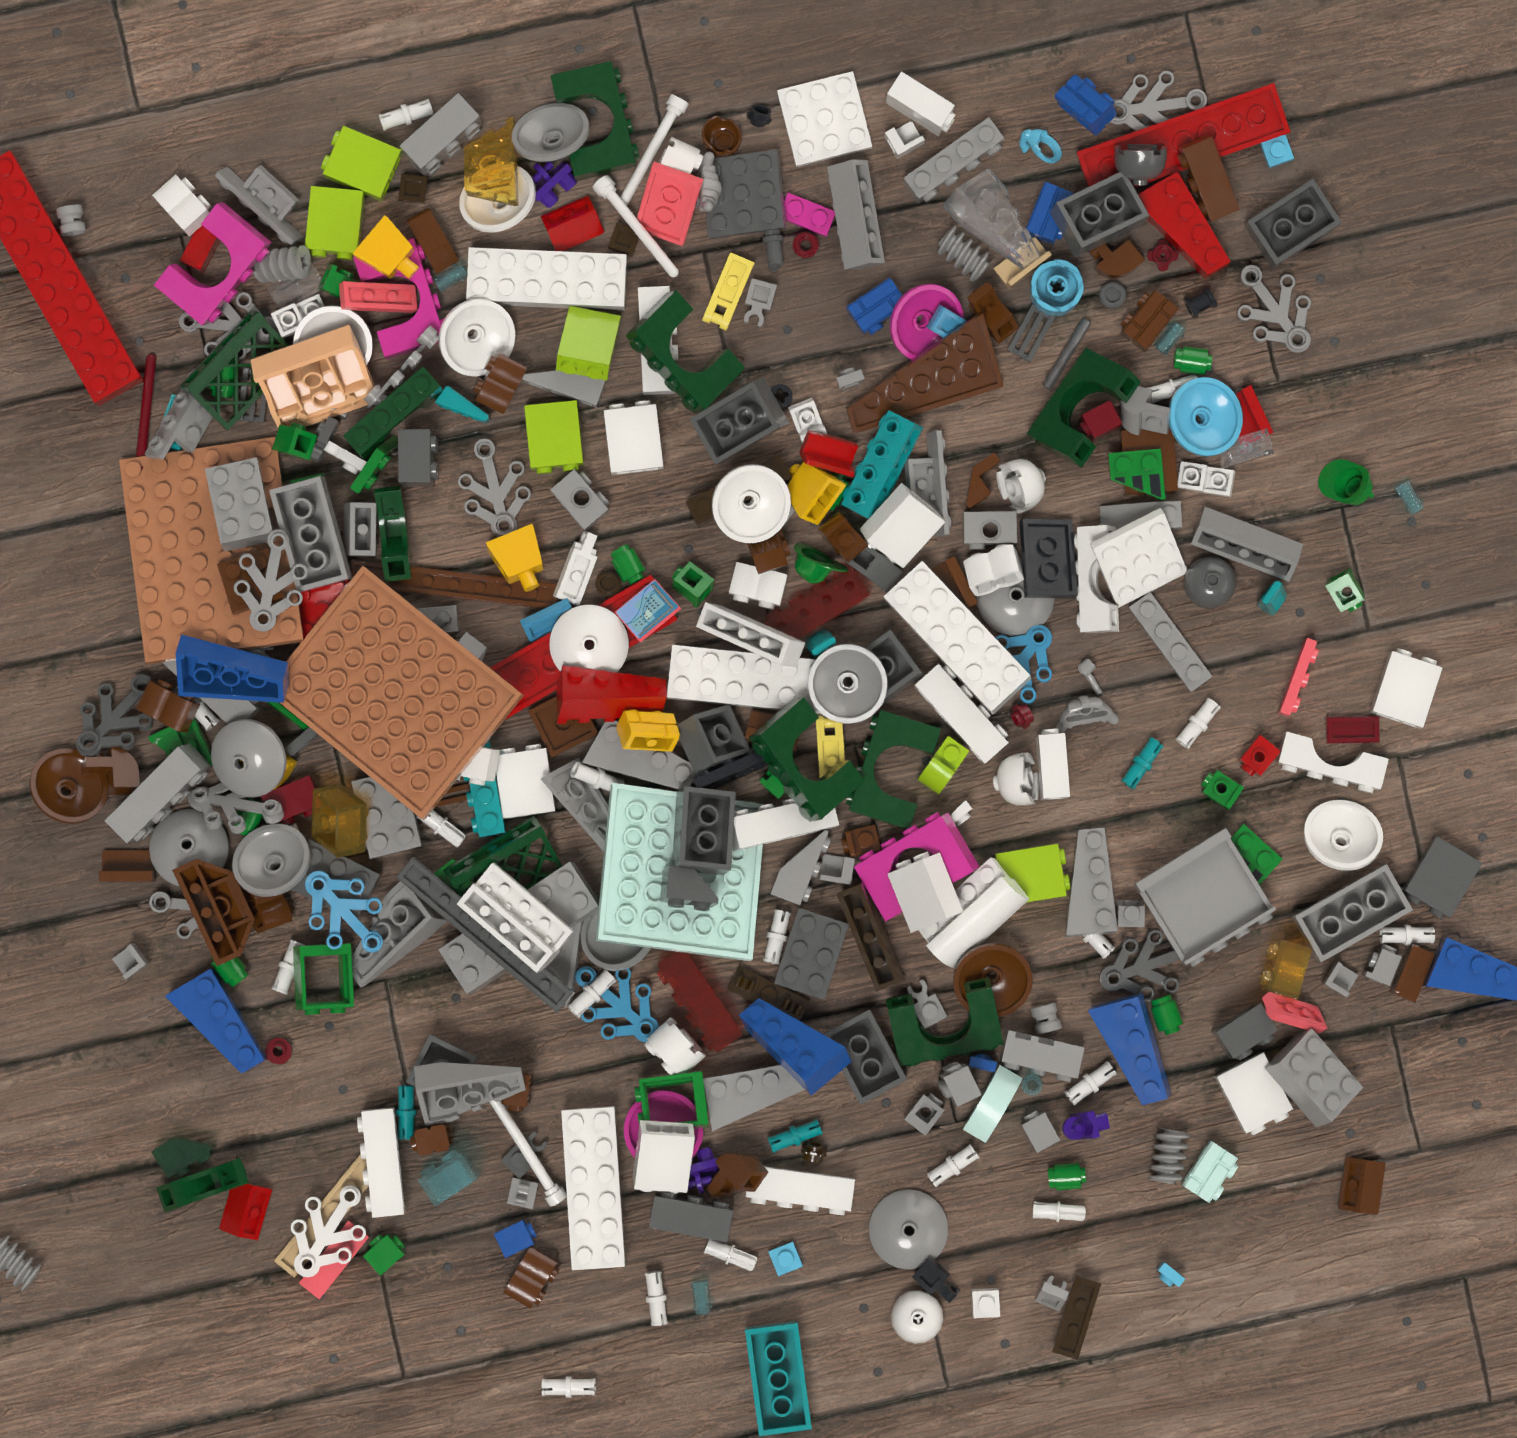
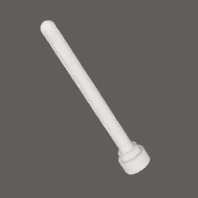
[620,94,689,206]
[592,175,679,277]
[489,1100,567,1207]

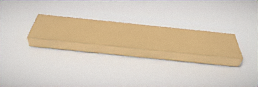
[274,1154,369,1278]

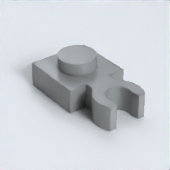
[744,278,777,328]
[836,367,865,392]
[907,979,947,1029]

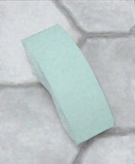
[963,1065,1023,1143]

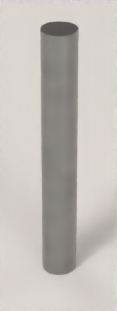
[1042,318,1091,391]

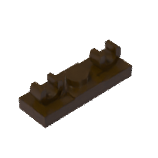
[727,966,810,1021]
[1052,1275,1101,1360]

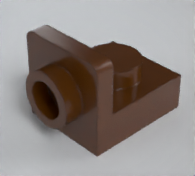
[840,825,881,858]

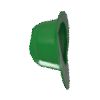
[1318,459,1374,505]
[794,543,848,583]

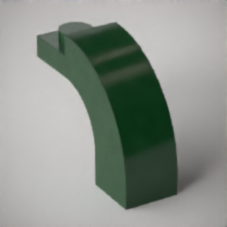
[374,486,411,582]
[156,1158,249,1212]

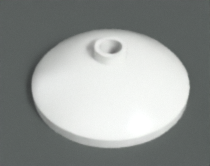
[459,164,536,232]
[439,299,515,376]
[293,305,372,365]
[712,464,791,543]
[550,605,629,673]
[1303,800,1383,871]

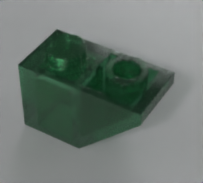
[151,1136,215,1179]

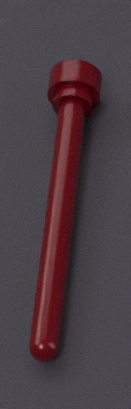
[136,354,156,469]

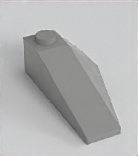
[352,881,447,987]
[414,1062,526,1126]

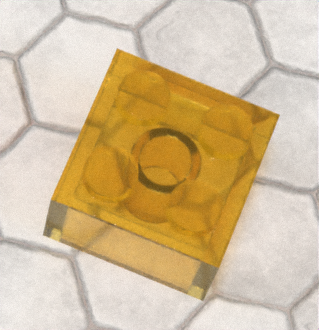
[311,784,368,858]
[1259,939,1312,1000]

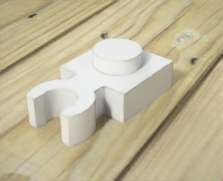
[324,441,367,475]

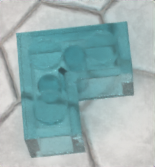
[418,1149,481,1207]

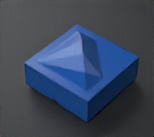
[968,1053,997,1072]

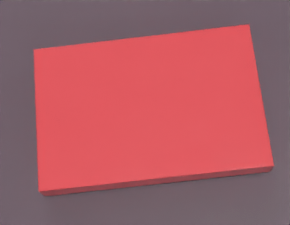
[637,162,704,246]

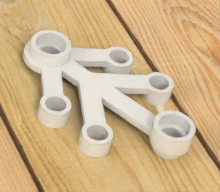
[291,1185,367,1277]

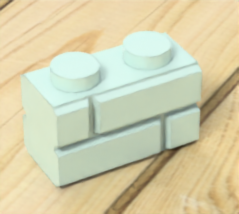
[1181,1140,1239,1203]

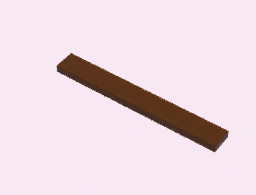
[349,559,558,609]

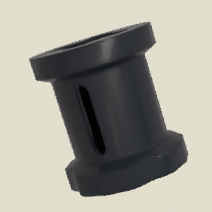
[1183,287,1218,319]
[771,384,792,410]

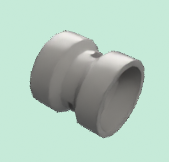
[56,205,86,236]
[1030,1002,1062,1035]

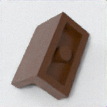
[930,556,978,609]
[99,850,155,882]
[1390,944,1436,1003]
[1338,1157,1386,1215]

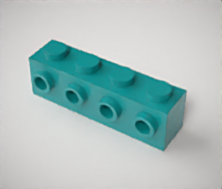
[841,410,924,519]
[463,739,507,838]

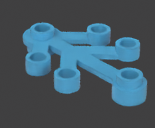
[981,625,1052,712]
[305,871,383,953]
[576,966,659,1042]

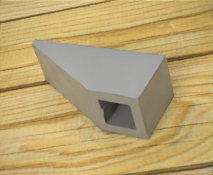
[771,830,831,906]

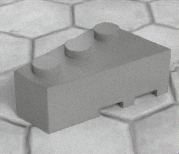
[999,1030,1085,1082]

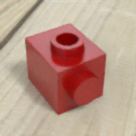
[1238,735,1281,777]

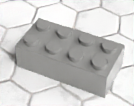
[269,476,352,592]
[105,743,212,843]
[1291,864,1413,962]

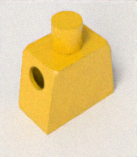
[353,215,419,279]
[787,462,846,525]
[486,524,543,592]

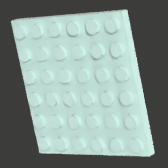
[596,783,766,961]

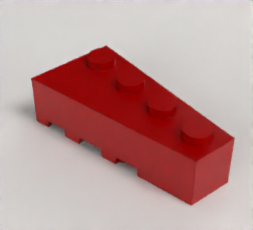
[1138,171,1231,279]
[556,665,667,724]

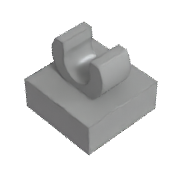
[507,1177,539,1209]
[1035,1276,1069,1311]

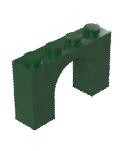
[550,61,640,181]
[625,290,745,413]
[1026,348,1141,468]
[343,367,443,461]
[749,697,865,822]
[846,710,941,830]
[886,977,1004,1067]

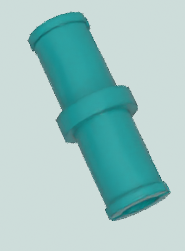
[1121,737,1164,790]
[396,1085,417,1140]
[767,1119,823,1153]

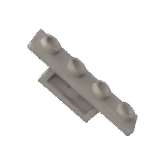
[215,165,303,245]
[145,368,215,460]
[905,430,951,537]

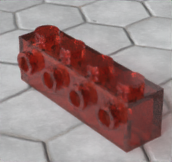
[763,569,870,640]
[656,952,743,1052]

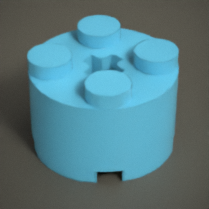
[1029,260,1084,316]

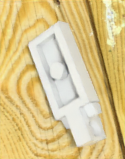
[553,531,597,606]

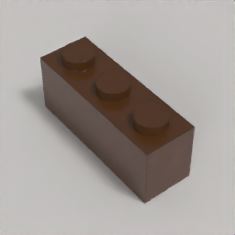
[1177,135,1240,222]

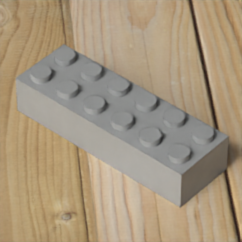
[439,862,599,995]

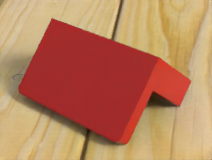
[540,196,604,251]
[179,225,221,274]
[1235,385,1274,448]
[799,429,858,477]
[219,1183,272,1241]

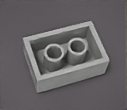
[400,93,483,177]
[205,457,276,552]
[351,777,423,859]
[1265,1028,1363,1127]

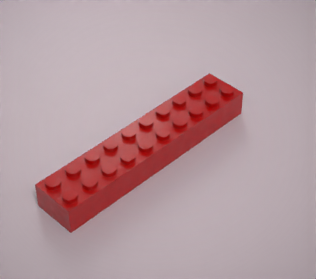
[0,150,144,406]

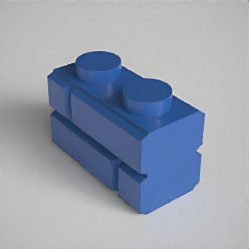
[1055,75,1117,135]
[1024,182,1074,245]
[846,278,903,335]

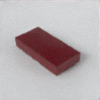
[1325,716,1380,744]

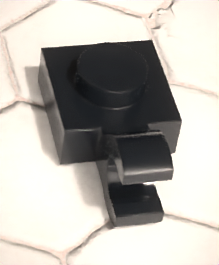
[912,1257,960,1303]

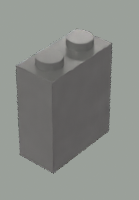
[1402,836,1483,920]

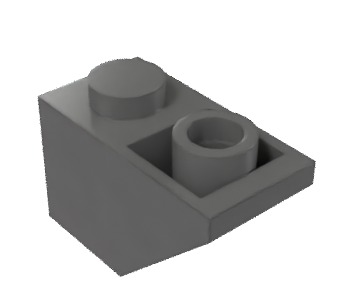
[845,547,903,593]
[660,866,719,911]

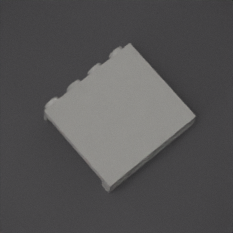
[1134,828,1276,967]

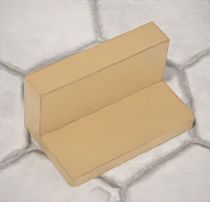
[993,237,1052,290]

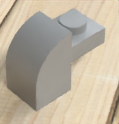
[1120,386,1171,436]

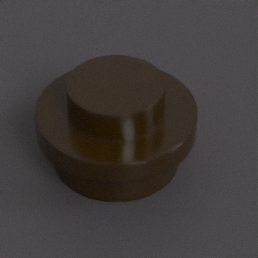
[595,571,622,597]

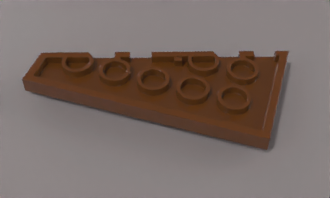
[845,311,1004,434]

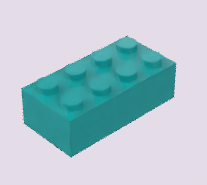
[745,1321,812,1436]

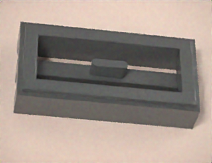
[1007,304,1055,363]
[238,368,267,423]

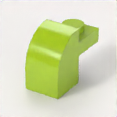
[917,736,969,795]

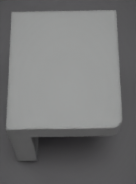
[819,854,855,885]
[112,943,150,980]
[1321,961,1358,998]

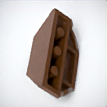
[172,859,255,966]

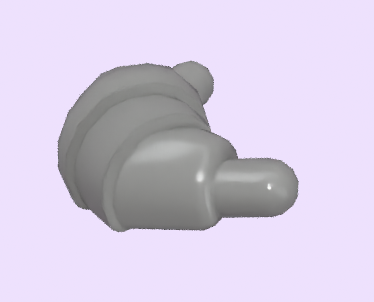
[696,152,722,212]
[1055,695,1119,733]

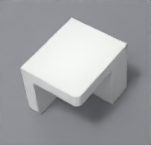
[884,122,925,159]

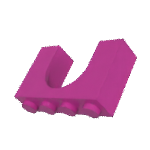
[154,202,272,326]
[353,238,444,360]
[854,812,980,922]

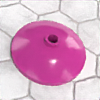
[890,284,964,360]
[624,1091,703,1158]

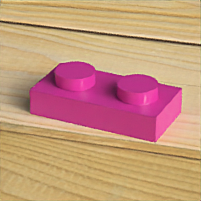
[784,193,835,237]

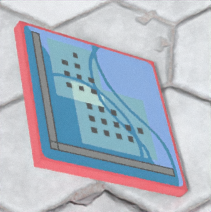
[614,579,681,643]

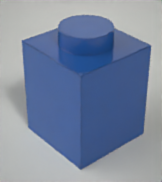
[494,1219,537,1258]

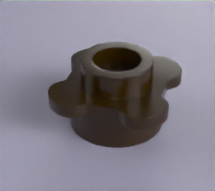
[801,1141,828,1163]

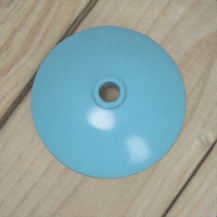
[1169,377,1243,456]

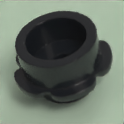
[746,104,772,127]

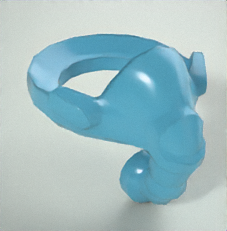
[1019,129,1062,164]

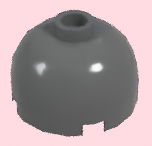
[1114,144,1167,185]
[1183,556,1237,609]

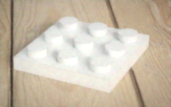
[777,71,872,167]
[1090,508,1187,608]

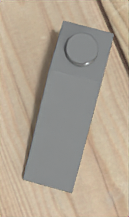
[522,371,607,408]
[1100,501,1182,530]

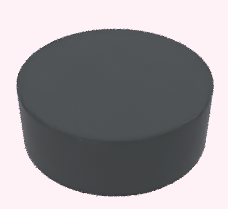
[1099,282,1126,309]

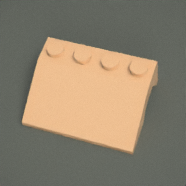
[251,325,375,428]

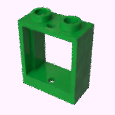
[293,943,354,1015]
[634,1071,709,1129]

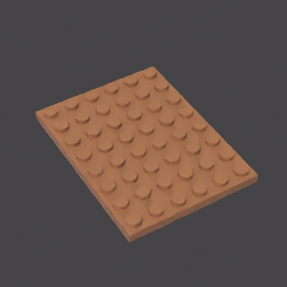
[119,437,304,665]
[281,566,524,820]

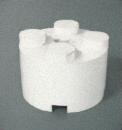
[659,137,704,174]
[644,1017,706,1075]

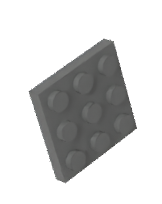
[706,150,787,239]

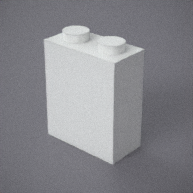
[886,72,956,136]
[604,401,664,475]
[859,483,945,568]
[1370,648,1442,729]
[1035,729,1070,800]
[496,744,556,819]
[888,852,963,933]
[1214,1052,1293,1135]
[633,1120,695,1194]

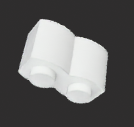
[152,174,211,236]
[963,544,1024,596]
[729,562,788,610]

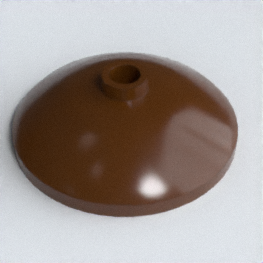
[29,748,108,824]
[953,943,1033,1017]

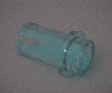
[433,263,467,293]
[1153,321,1186,356]
[1394,481,1425,516]
[1021,1074,1043,1096]
[691,1281,713,1315]

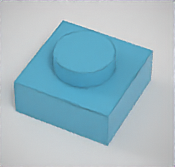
[1260,134,1294,169]
[768,1241,803,1276]
[1156,1261,1185,1287]

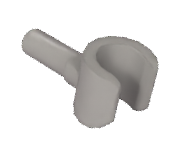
[1078,658,1102,695]

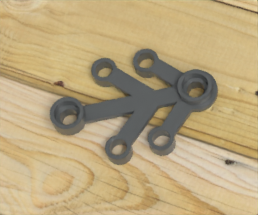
[76,674,153,757]
[1099,928,1180,1002]

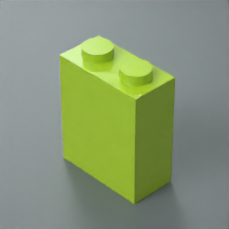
[321,126,403,202]
[305,186,365,261]
[556,306,621,381]
[524,400,584,475]
[994,844,1070,902]

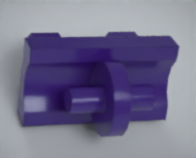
[531,162,577,208]
[1062,1111,1110,1140]
[688,1147,720,1194]

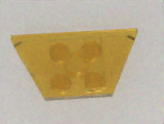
[464,117,519,206]

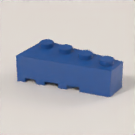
[175,635,289,703]
[1422,937,1517,1001]
[165,969,267,1074]
[1088,993,1172,1105]
[739,998,852,1096]

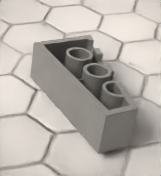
[582,721,696,790]
[703,1064,805,1131]

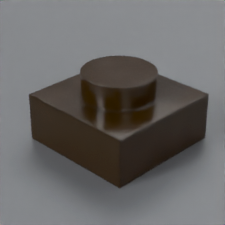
[398,174,428,204]
[608,222,639,257]

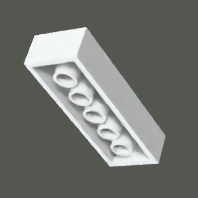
[466,247,627,311]
[884,561,1031,715]
[667,645,822,715]
[561,1106,626,1270]

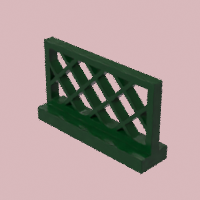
[180,310,290,431]
[443,816,562,897]

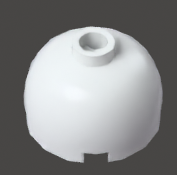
[996,459,1046,513]
[993,752,1039,806]
[891,1290,944,1344]

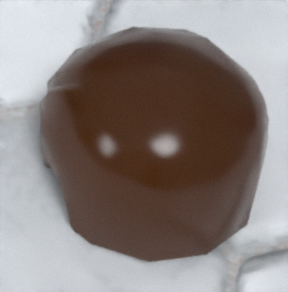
[702,116,742,157]

